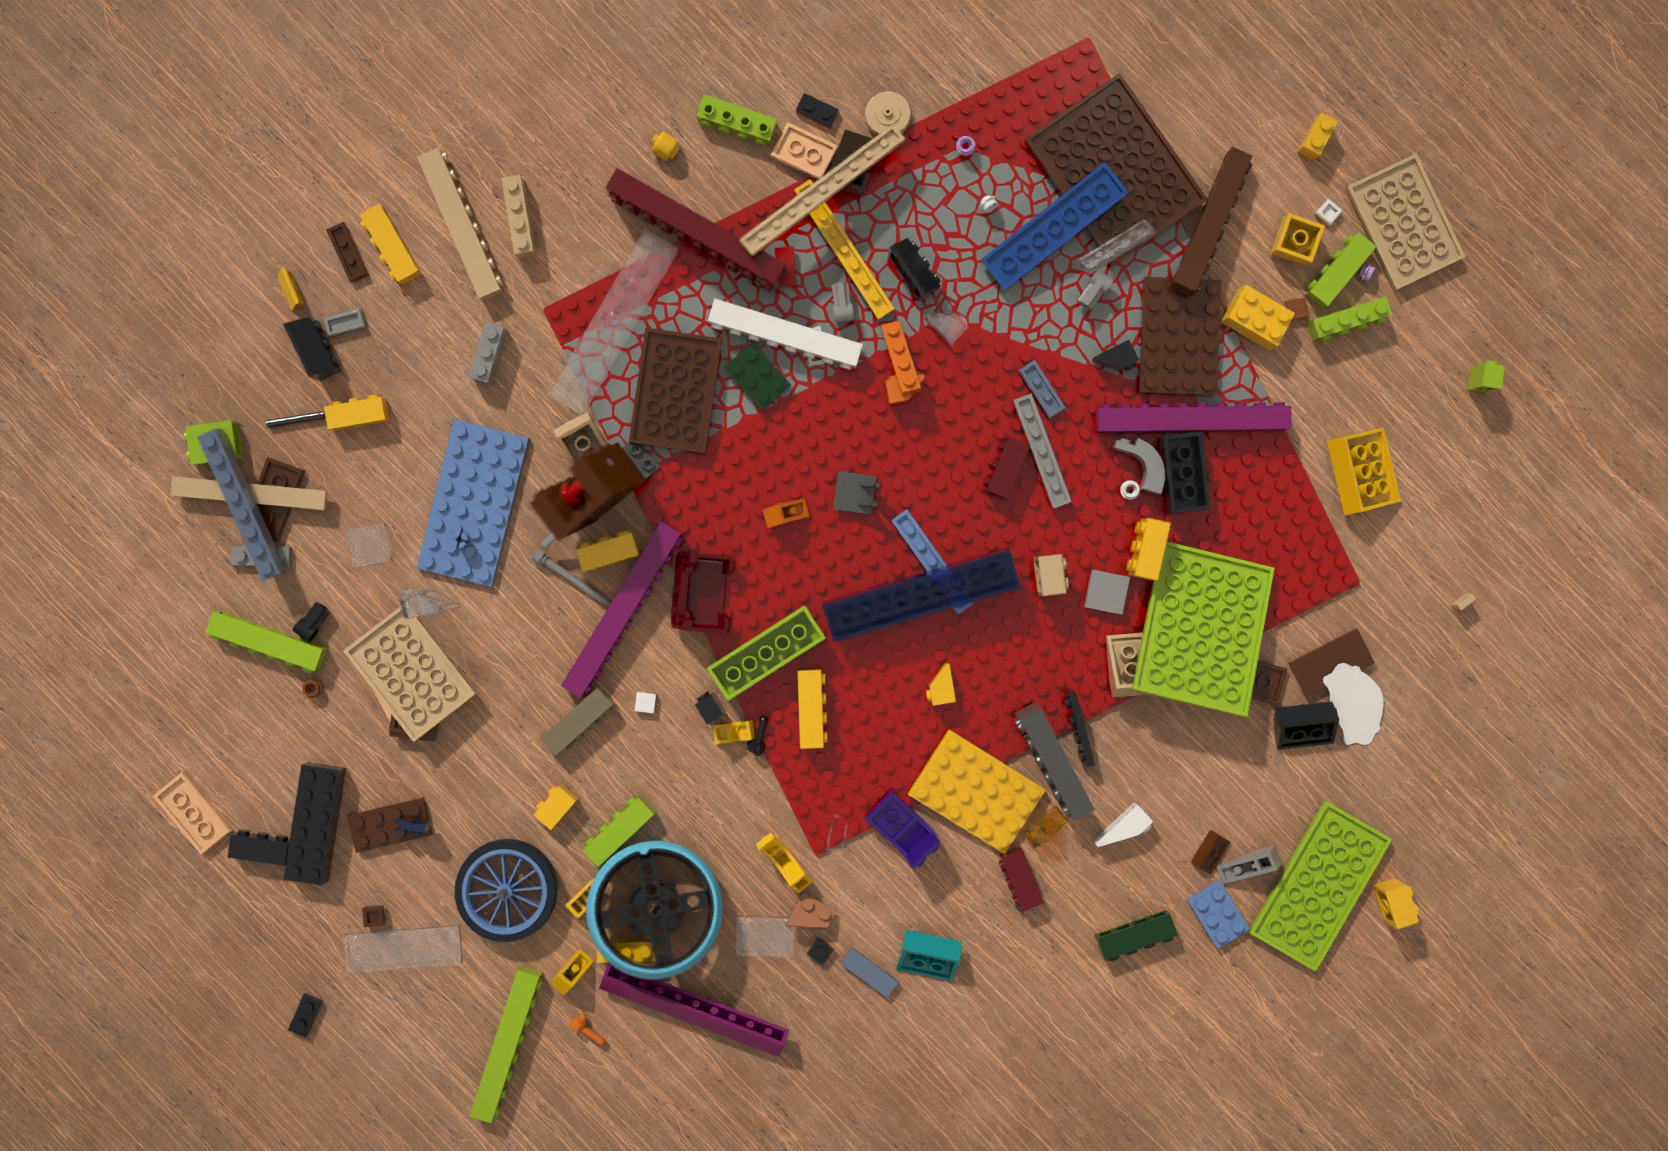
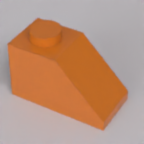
[763,498,810,528]

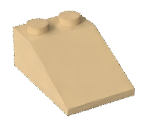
[554,411,606,465]
[1106,633,1149,698]

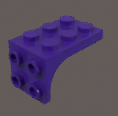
[865,790,940,869]

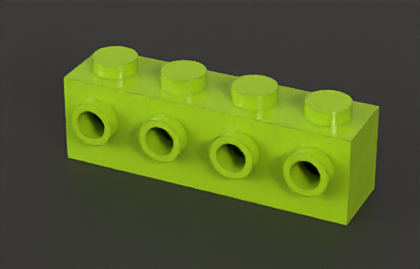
[697,94,777,146]
[1307,296,1392,342]

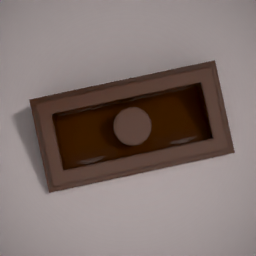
[1191,830,1230,874]

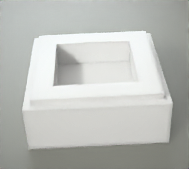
[1314,198,1343,226]
[635,692,656,713]

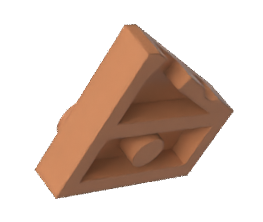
[785,893,836,929]

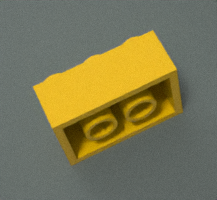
[1221,285,1295,351]
[1126,518,1171,581]
[576,530,642,572]

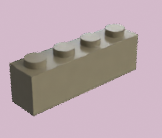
[540,686,615,756]

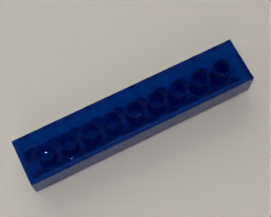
[822,548,1021,642]

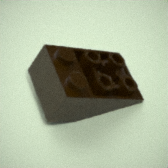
[829,129,874,197]

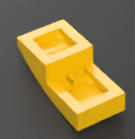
[712,720,755,744]

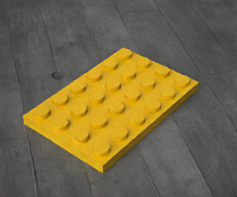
[908,729,1046,854]

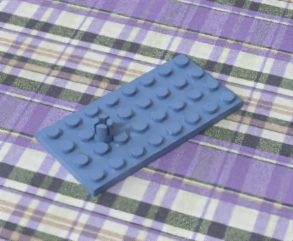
[417,419,530,587]

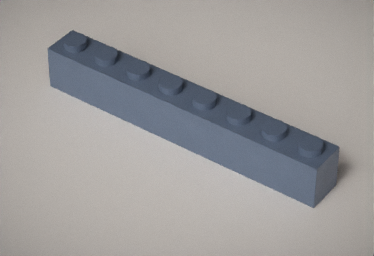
[197,429,287,581]

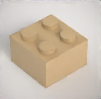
[1033,554,1069,596]

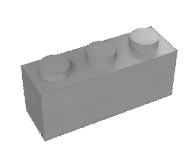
[469,322,508,385]

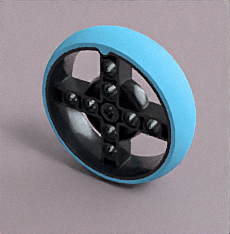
[586,841,723,979]

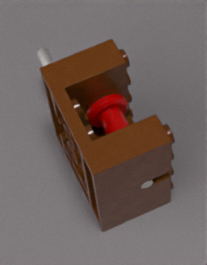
[529,442,646,548]

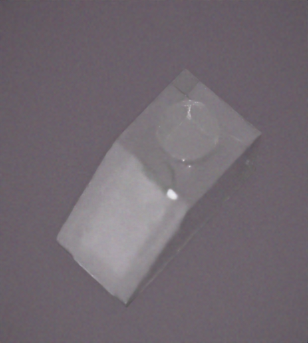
[924,313,969,346]

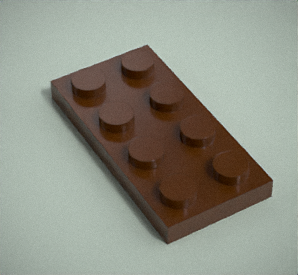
[347,797,432,853]

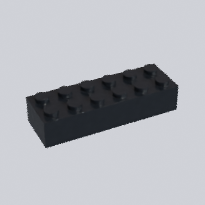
[284,762,346,885]

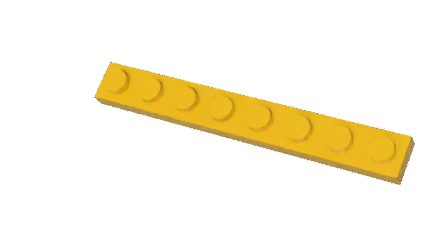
[794,180,894,320]

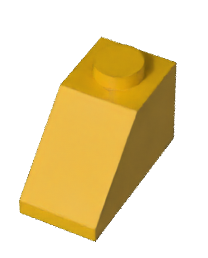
[926,663,956,706]
[549,949,594,996]

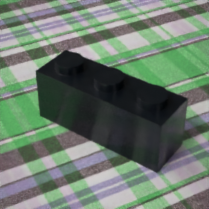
[227,829,290,866]

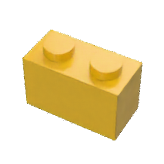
[1297,112,1338,161]
[533,784,578,830]

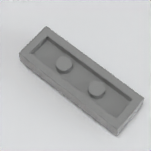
[231,546,291,566]

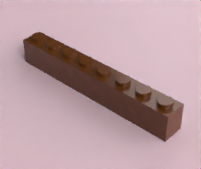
[1169,147,1253,297]

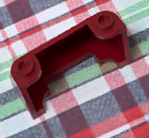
[671,552,735,633]

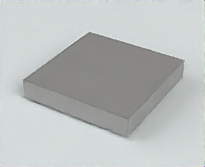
[1084,569,1130,615]

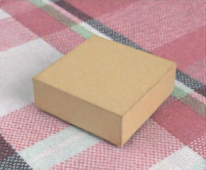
[1450,593,1476,611]

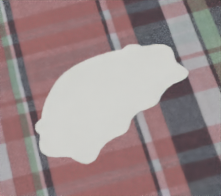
[1323,663,1383,745]

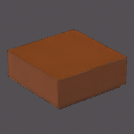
[1285,298,1308,320]

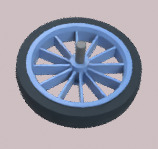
[454,839,558,942]

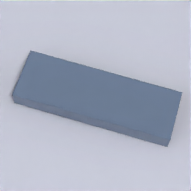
[1018,360,1066,419]
[841,947,898,998]

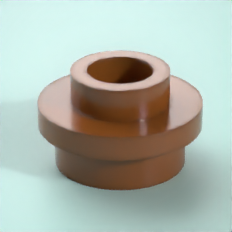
[302,679,323,698]

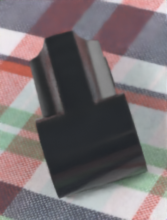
[292,602,330,642]

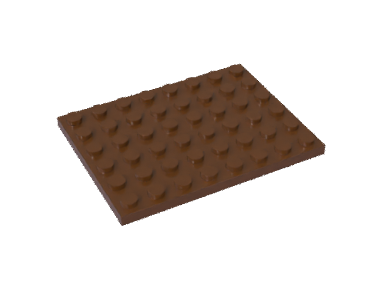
[1024,73,1208,267]

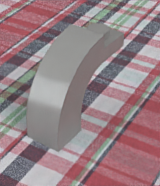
[1112,438,1165,495]

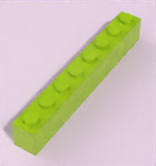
[469,965,544,1124]

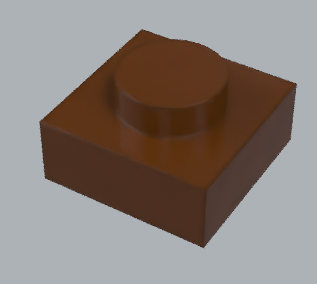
[362,905,385,927]

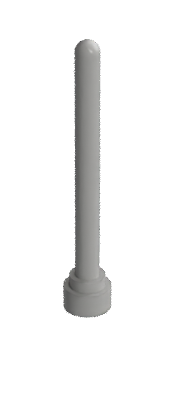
[531,548,612,608]

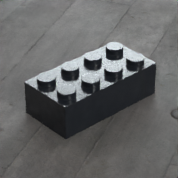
[1159,432,1210,514]

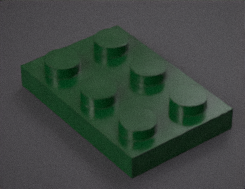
[724,342,791,411]

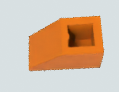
[885,372,924,405]

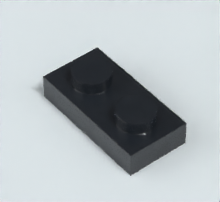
[796,93,839,128]
[288,993,323,1038]

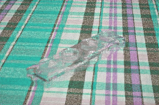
[1078,220,1155,274]

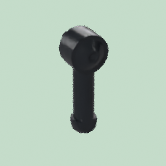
[747,716,769,756]

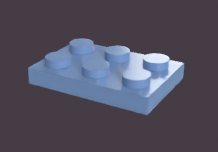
[1186,879,1250,949]

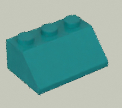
[896,930,962,982]

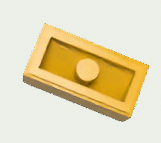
[277,267,305,311]

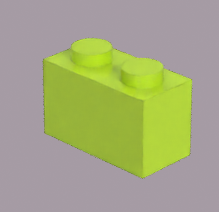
[1467,361,1505,393]

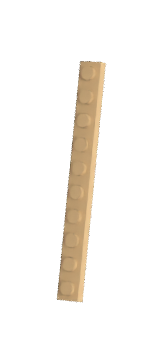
[740,124,905,257]

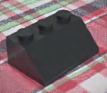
[888,238,941,302]
[283,317,341,381]
[1273,702,1339,750]

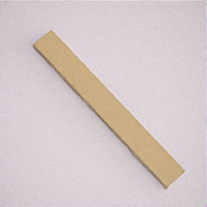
[170,476,328,510]

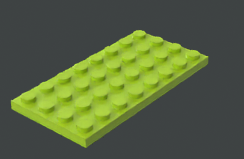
[1248,800,1392,972]

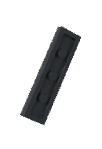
[1064,689,1095,767]

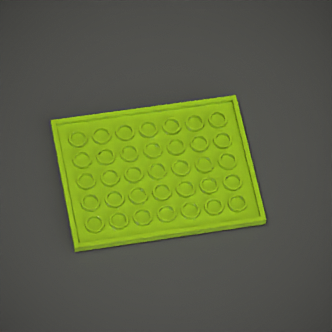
[1132,542,1275,718]

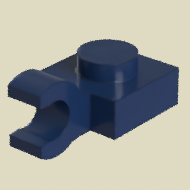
[393,818,430,835]

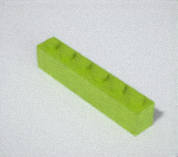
[205,610,328,673]

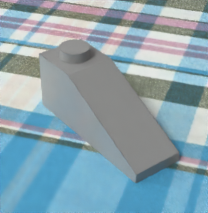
[1216,845,1282,884]

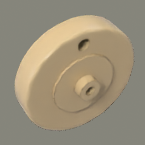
[865,91,911,136]

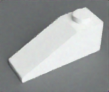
[1093,803,1153,847]

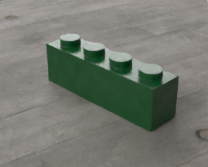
[1095,910,1178,961]

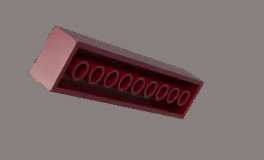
[605,168,788,293]

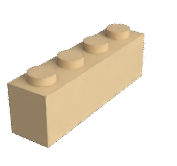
[501,175,537,258]

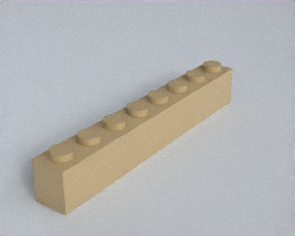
[417,147,504,302]

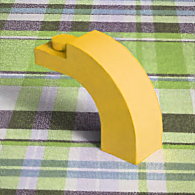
[756,833,813,893]

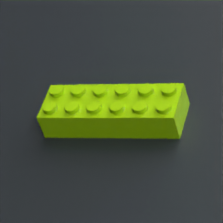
[706,605,826,701]

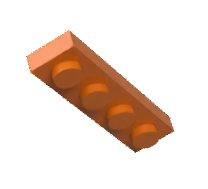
[881,321,921,396]

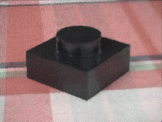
[807,937,834,965]

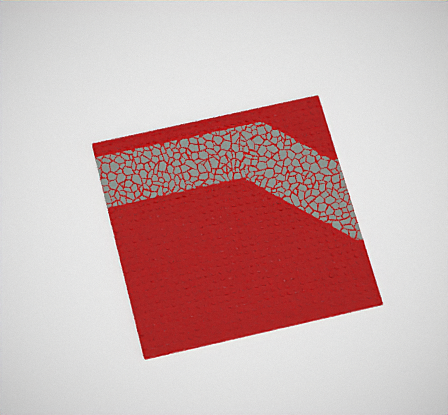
[543,38,1360,855]

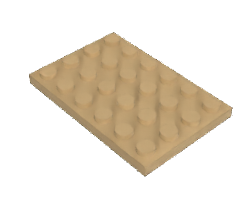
[1345,153,1465,291]
[343,603,476,742]

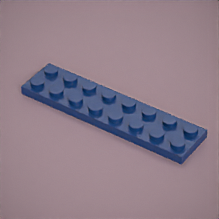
[981,162,1129,291]

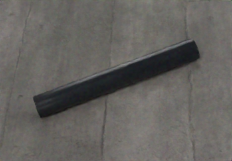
[266,411,326,428]

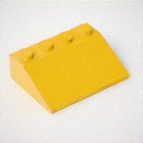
[1327,427,1401,515]

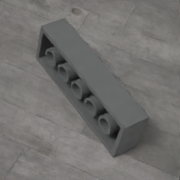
[1014,702,1095,821]

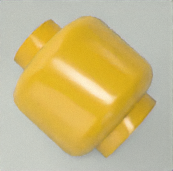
[650,132,680,161]

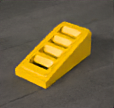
[565,878,606,919]

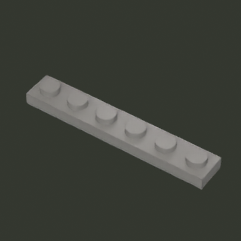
[1013,394,1071,509]

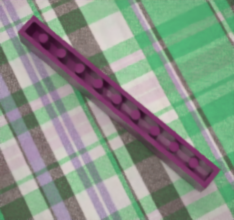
[1095,402,1292,433]
[561,521,683,698]
[599,963,789,1057]

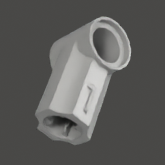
[1077,269,1114,310]
[832,283,854,323]

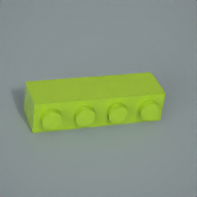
[1305,232,1377,309]
[582,795,656,867]

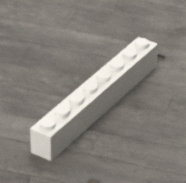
[708,298,863,370]

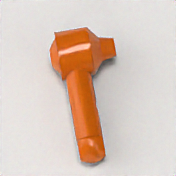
[569,1014,606,1046]

